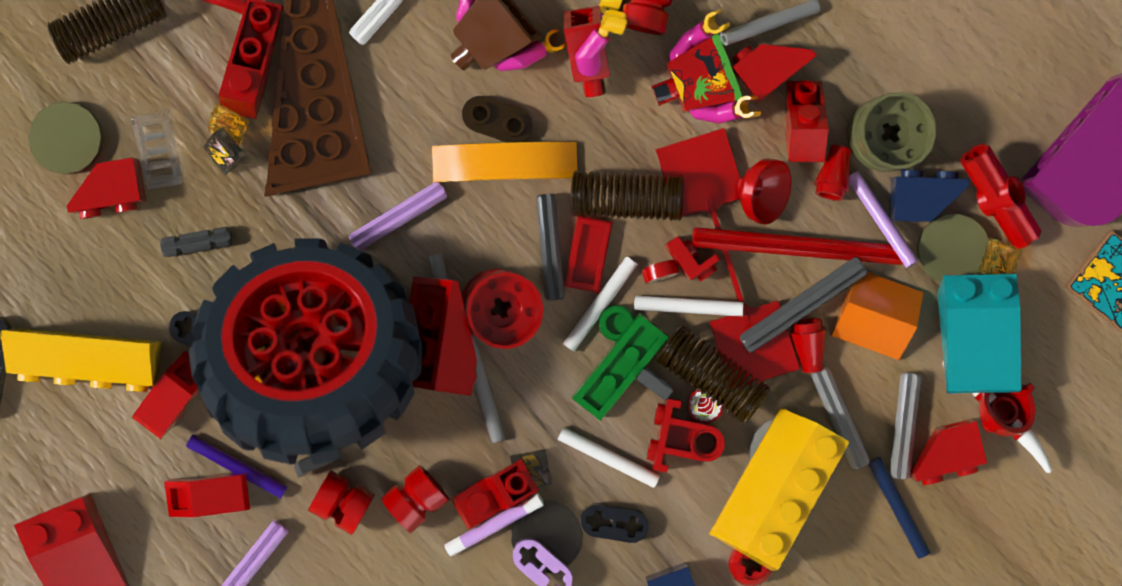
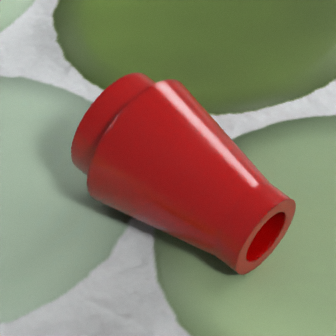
[814,145,852,201]
[790,318,826,373]

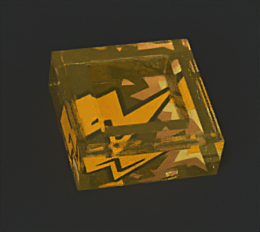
[207,103,249,147]
[978,238,1023,275]

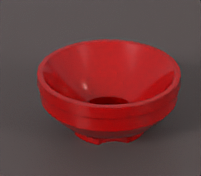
[737,158,792,225]

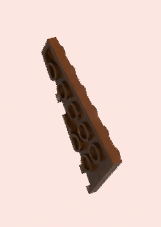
[264,0,372,197]

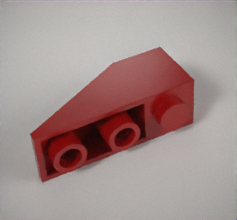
[218,0,283,120]

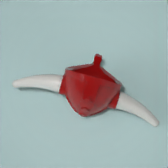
[942,361,1052,473]

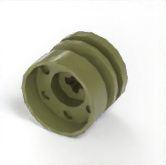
[847,92,936,172]

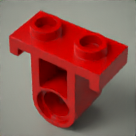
[646,397,725,473]

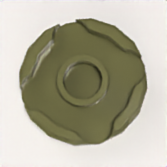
[28,102,103,175]
[917,214,990,283]

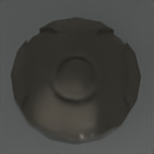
[511,500,583,573]

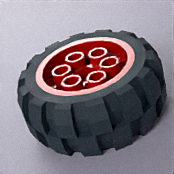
[189,238,423,465]

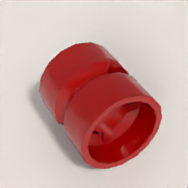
[622,0,673,35]
[381,464,450,533]
[308,470,375,535]

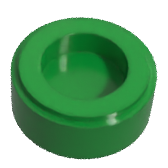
[599,305,634,342]

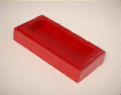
[564,216,613,293]

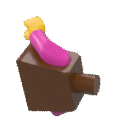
[451,0,566,71]

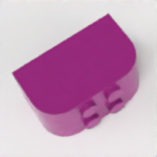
[1020,73,1122,227]

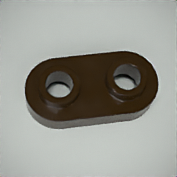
[462,96,532,143]

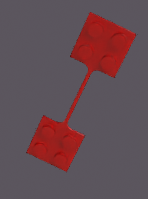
[655,128,800,389]

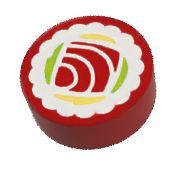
[642,260,680,284]
[687,387,723,423]

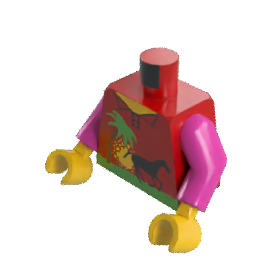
[563,0,627,97]
[651,9,761,124]

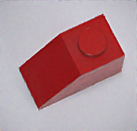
[732,44,817,104]

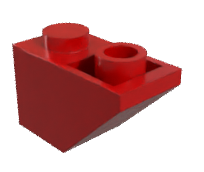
[786,80,828,162]
[67,157,146,219]
[910,419,987,485]

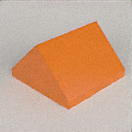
[831,272,924,360]

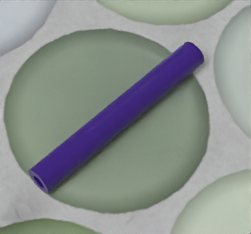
[186,434,288,499]

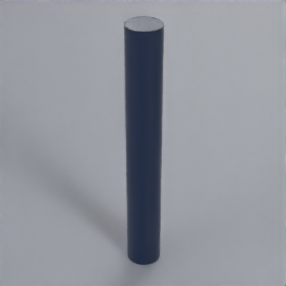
[868,457,931,559]

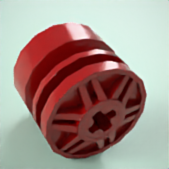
[461,268,544,349]

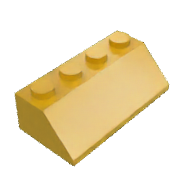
[1,328,163,392]
[709,408,849,571]

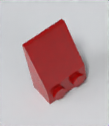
[409,276,477,396]
[14,493,129,586]

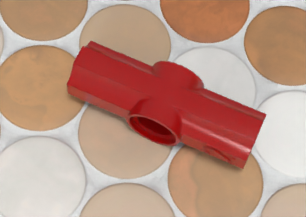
[960,143,1042,249]

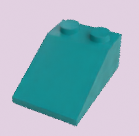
[937,274,1021,394]

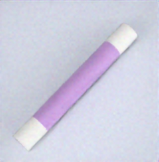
[444,493,545,557]

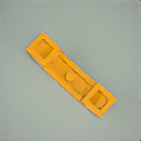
[432,142,577,182]

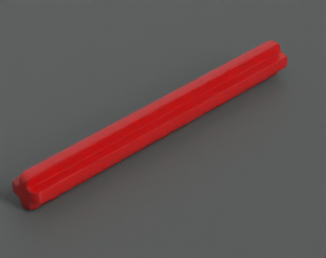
[692,227,903,265]

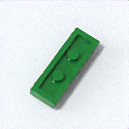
[572,313,669,421]

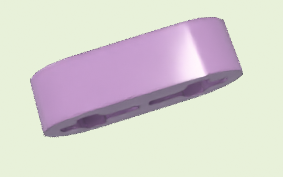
[513,538,573,586]

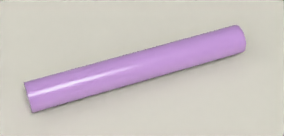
[849,171,919,269]

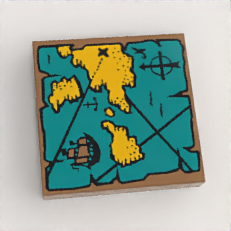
[1064,230,1122,332]

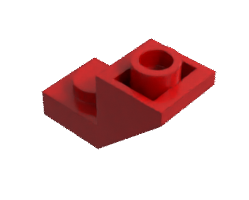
[132,351,199,440]
[450,459,539,529]
[164,473,250,518]

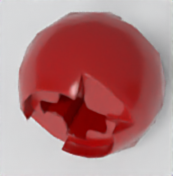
[728,549,773,586]

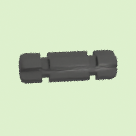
[160,227,232,257]

